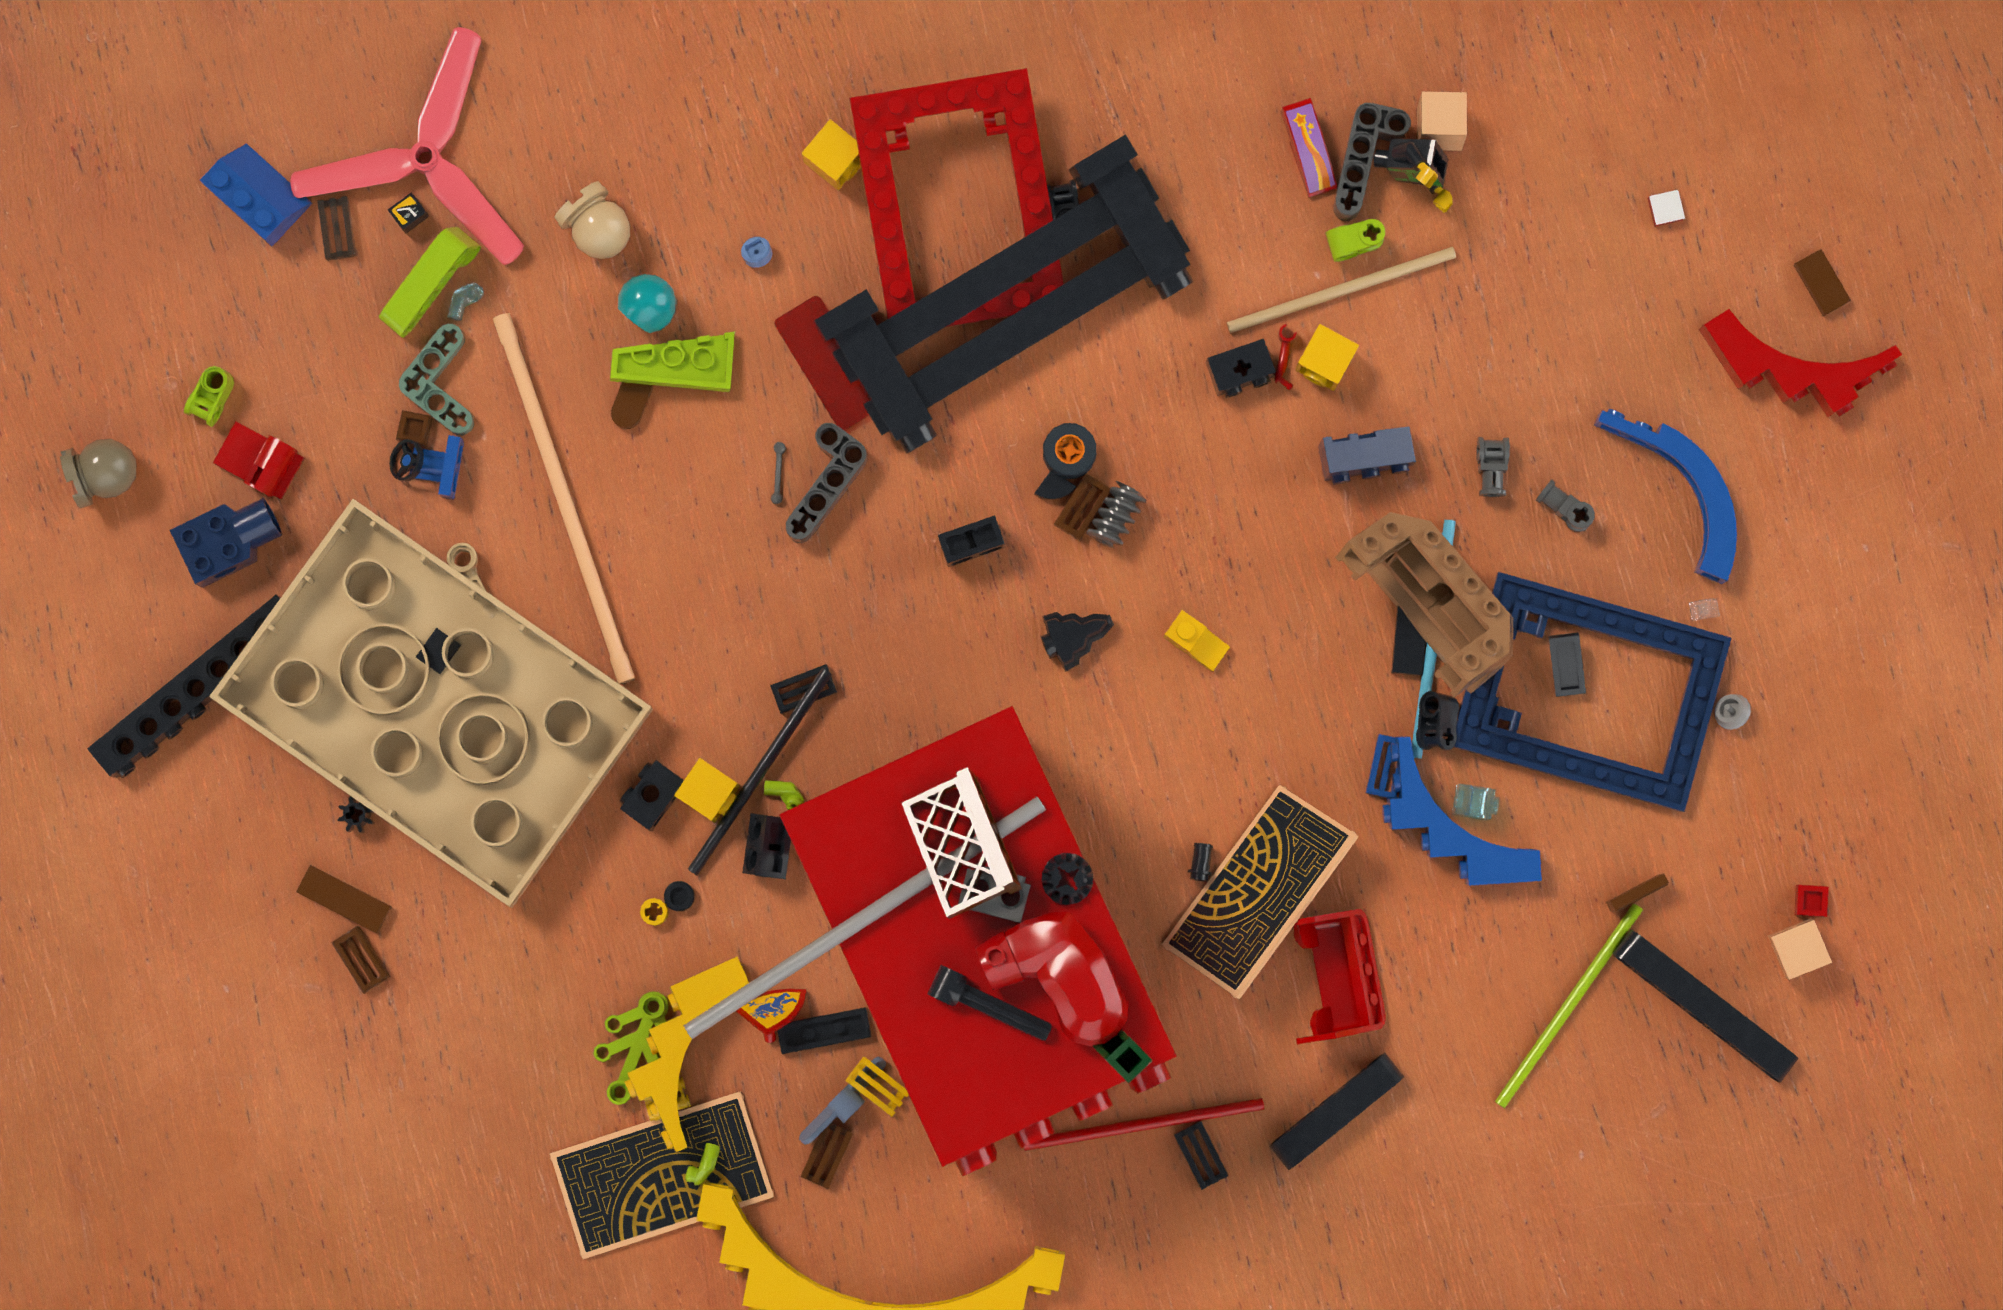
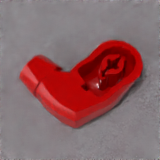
[975,911,1128,1046]

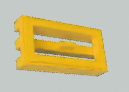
[845,1056,909,1117]

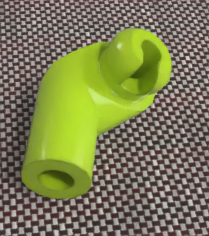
[764,780,804,810]
[685,1143,720,1185]

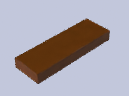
[296,865,392,933]

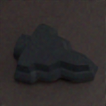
[1040,612,1114,672]

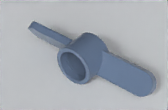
[799,1057,886,1145]

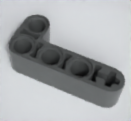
[1333,103,1411,221]
[786,423,867,543]

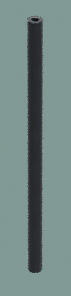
[688,668,832,876]

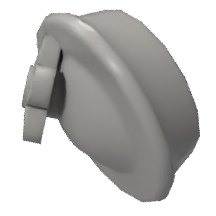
[1715,694,1751,730]

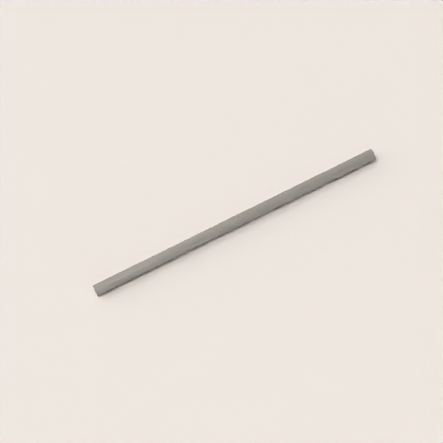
[684,797,1046,1039]

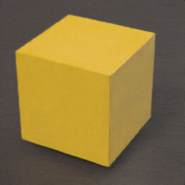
[801,119,861,190]
[1295,324,1359,391]
[674,758,741,823]

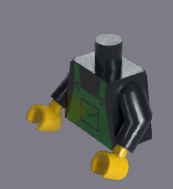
[1374,139,1453,213]

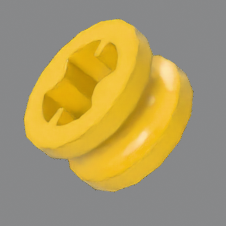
[640,898,669,926]

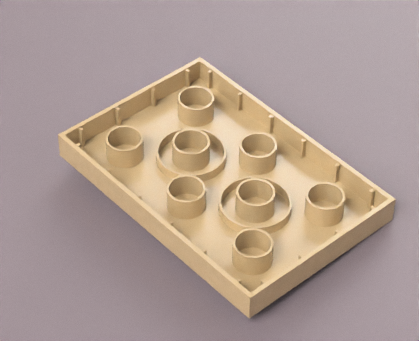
[209,499,653,908]

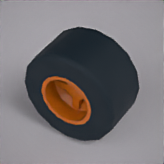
[1043,423,1097,479]

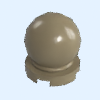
[60,438,137,509]

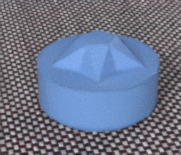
[741,237,773,268]

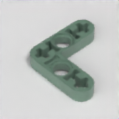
[399,324,474,435]

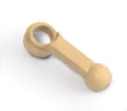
[447,543,497,619]

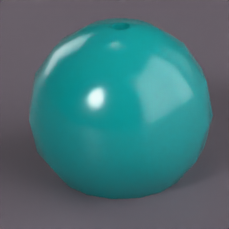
[617,274,677,333]

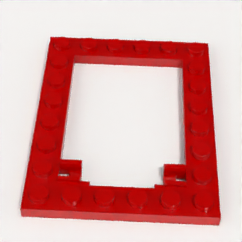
[849,68,1064,327]

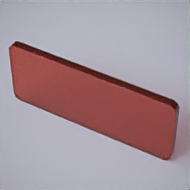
[774,296,869,431]

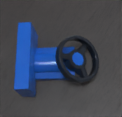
[389,435,465,500]

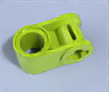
[1325,219,1385,262]
[184,366,234,427]

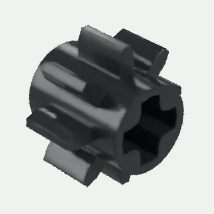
[337,796,375,833]

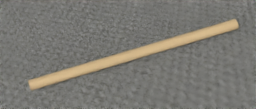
[1227,247,1456,334]

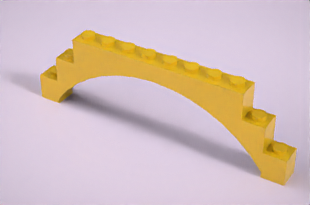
[696,1182,1065,1310]

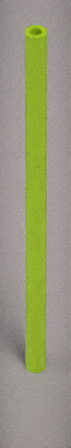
[1495,903,1643,1109]

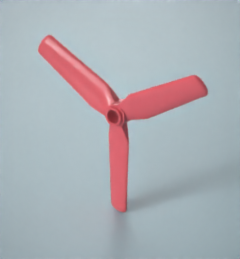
[290,27,524,265]

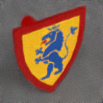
[736,988,807,1043]

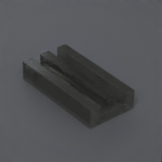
[317,196,357,261]

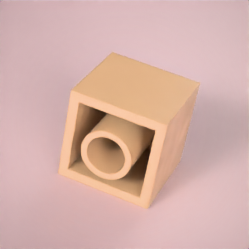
[1417,92,1467,151]
[1768,919,1832,980]

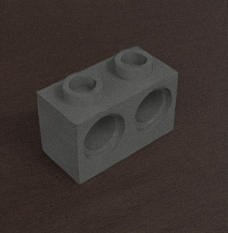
[958,864,1030,923]

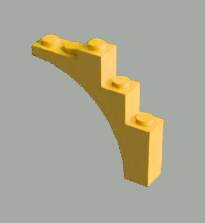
[624,957,749,1153]

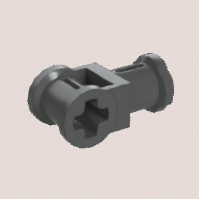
[1476,437,1510,497]
[1535,479,1595,532]

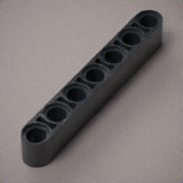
[1612,930,1799,1083]

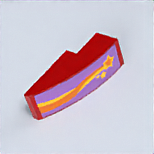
[1281,98,1337,198]

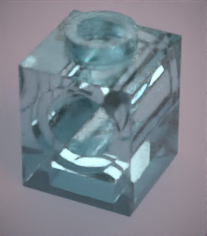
[1452,784,1499,821]

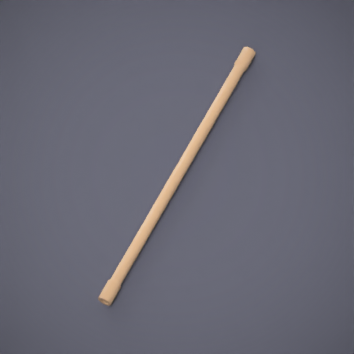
[493,313,635,684]

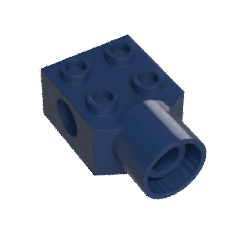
[170,498,282,588]

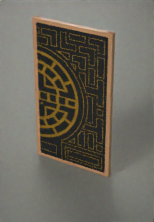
[550,1091,774,1259]

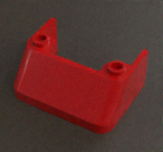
[1293,909,1386,1045]

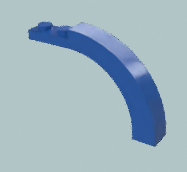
[1594,409,1737,584]

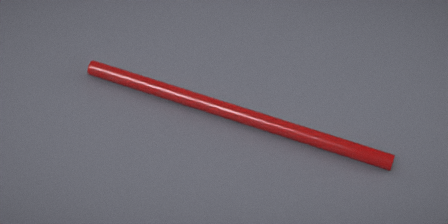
[1024,1098,1265,1151]

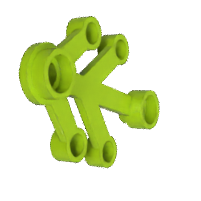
[593,991,669,1105]

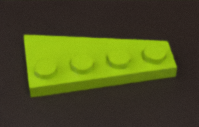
[610,331,735,392]

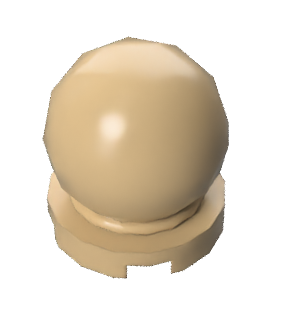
[554,181,630,259]

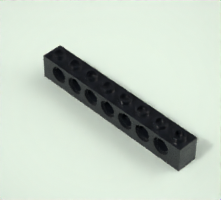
[87,594,281,778]

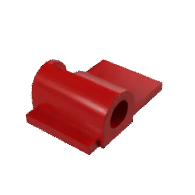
[213,421,305,500]

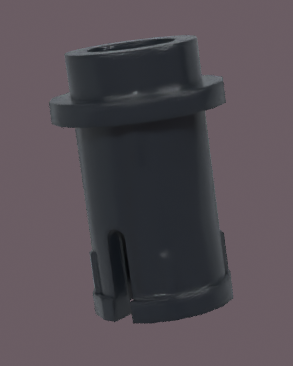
[1188,843,1213,882]

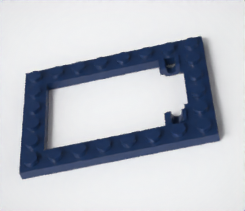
[1454,572,1732,812]

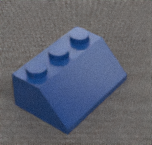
[200,143,313,247]

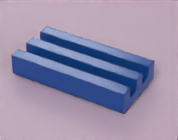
[1365,734,1398,798]

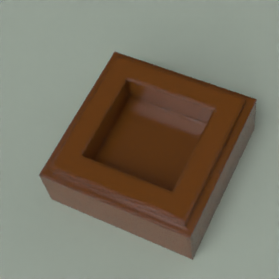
[396,410,433,446]

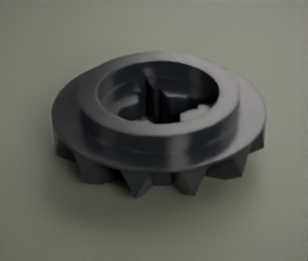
[1042,853,1093,905]

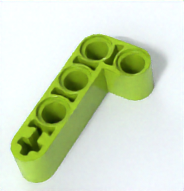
[379,227,481,338]

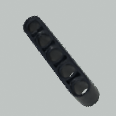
[1270,1053,1404,1170]

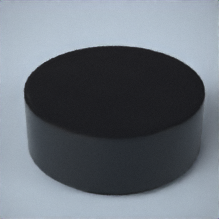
[664,881,695,912]

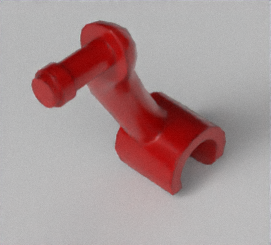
[1274,324,1297,390]

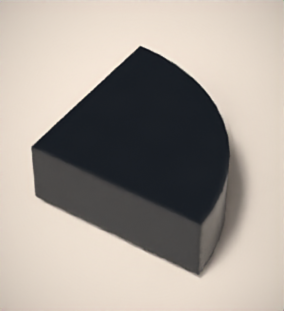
[1034,471,1076,500]

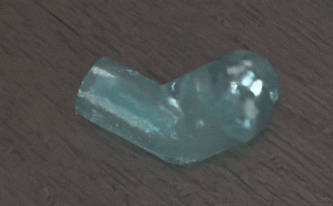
[447,283,484,321]

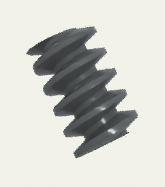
[1087,481,1147,549]

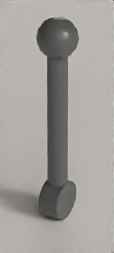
[771,442,786,504]

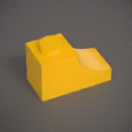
[1163,610,1230,672]

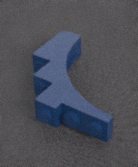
[1382,736,1542,886]

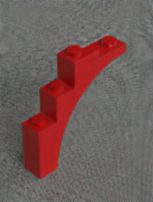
[1699,309,1902,417]

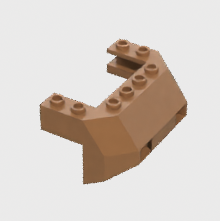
[1335,512,1513,698]

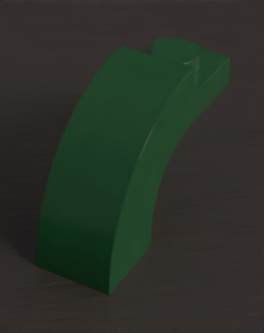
[1093,1029,1152,1083]

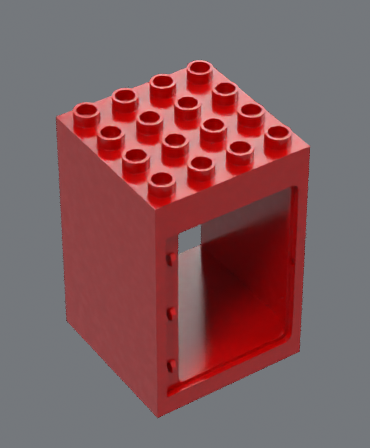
[779,705,1177,1176]

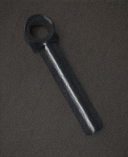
[927,965,1052,1041]

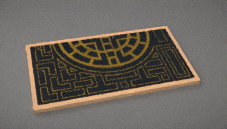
[1162,785,1359,999]

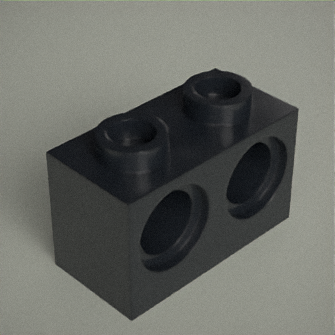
[938,515,1005,567]
[742,813,791,880]

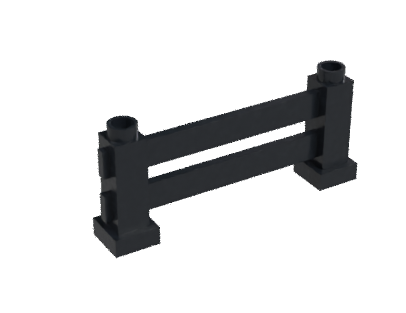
[812,134,1194,454]

